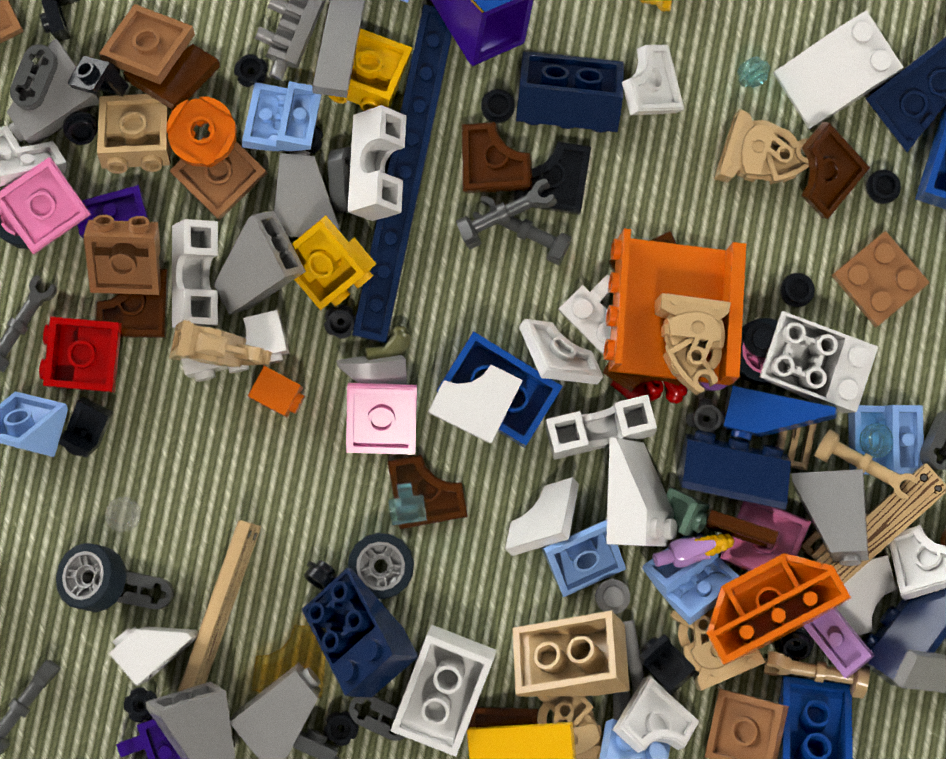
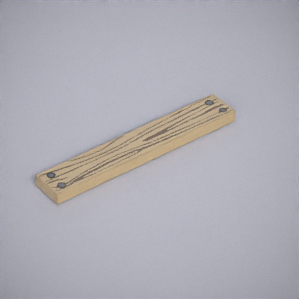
[815,463,946,584]
[177,520,261,692]

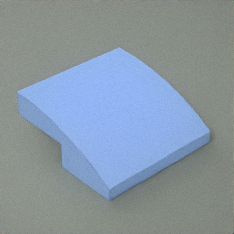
[242,81,322,151]
[848,405,924,475]
[643,533,739,625]

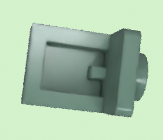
[666,487,710,537]

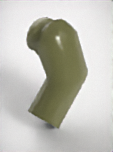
[365,326,411,360]

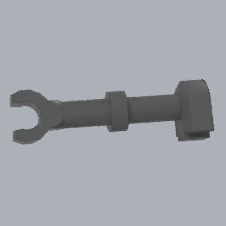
[456,179,557,250]
[473,196,572,266]
[0,275,57,373]
[0,659,61,755]

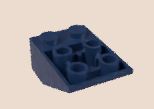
[302,568,419,698]

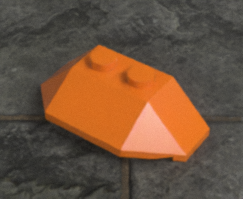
[707,553,851,665]

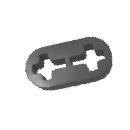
[10,44,58,111]
[327,147,351,213]
[920,410,946,470]
[117,571,174,609]
[349,695,406,741]

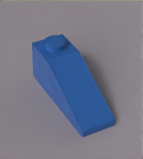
[724,386,838,441]

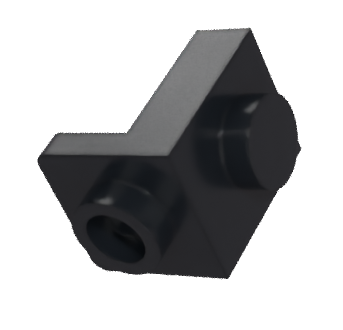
[40,0,80,42]
[68,55,129,97]
[58,397,113,458]
[639,634,697,695]

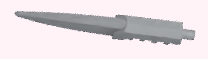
[254,0,326,80]

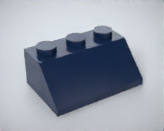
[516,51,624,133]
[677,430,791,510]
[863,589,946,690]

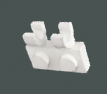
[558,274,611,356]

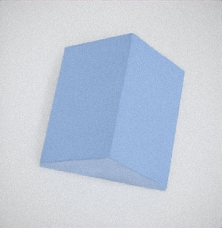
[0,391,68,457]
[541,520,626,598]

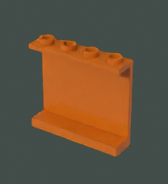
[604,228,746,386]

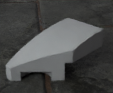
[336,355,407,384]

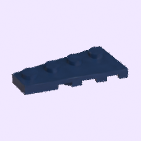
[865,37,946,152]

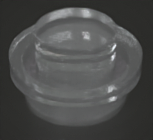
[105,497,141,532]

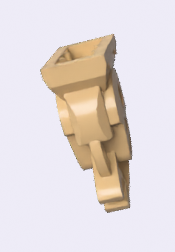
[714,109,809,185]
[654,293,731,395]
[169,320,272,367]
[670,608,766,691]
[537,696,602,759]

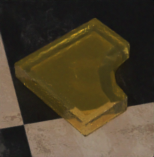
[252,624,327,698]

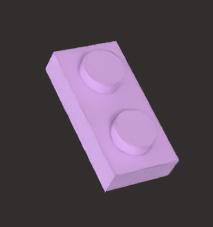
[803,608,875,678]

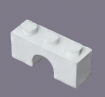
[347,105,406,221]
[172,219,218,328]
[181,310,290,382]
[545,395,657,460]

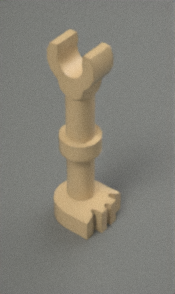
[814,429,919,500]
[764,651,870,699]

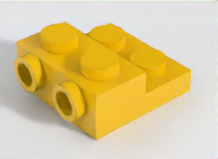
[328,28,413,111]
[292,215,376,310]

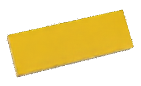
[467,722,576,759]

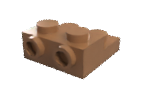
[83,215,161,295]

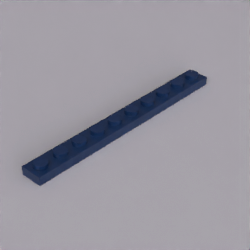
[352,4,452,343]

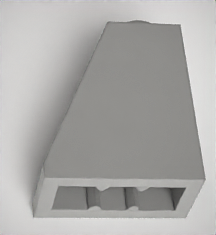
[7,38,99,145]
[274,150,341,242]
[214,210,306,315]
[792,469,869,566]
[230,663,321,759]
[146,682,235,759]

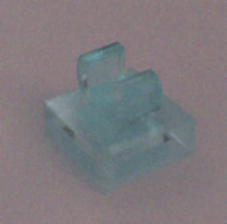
[388,483,427,525]

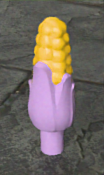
[653,534,735,567]

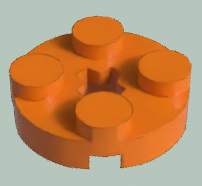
[167,96,237,168]

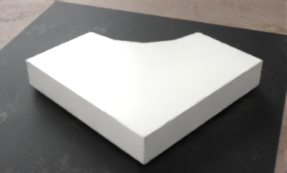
[622,45,684,115]
[519,319,604,385]
[428,365,523,444]
[505,477,579,556]
[889,525,946,601]
[836,555,897,635]
[612,675,699,753]

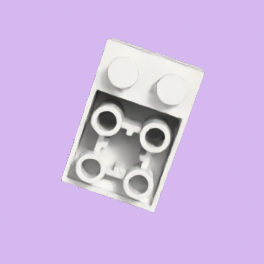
[759,311,878,413]

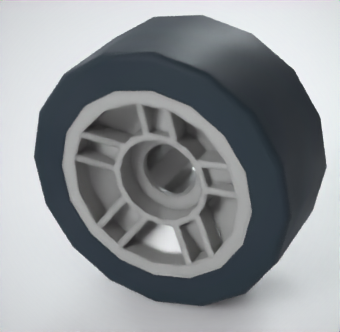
[348,533,414,599]
[56,543,126,612]

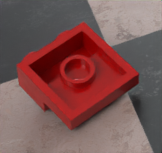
[39,316,122,393]

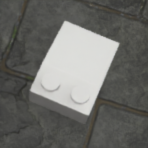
[773,10,904,130]
[606,438,677,547]
[390,625,496,757]

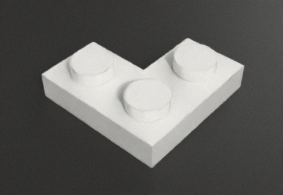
[0,126,67,186]

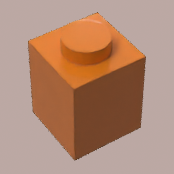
[248,366,305,418]

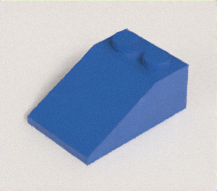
[778,676,853,759]

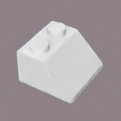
[109,627,198,686]

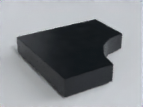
[514,141,591,215]

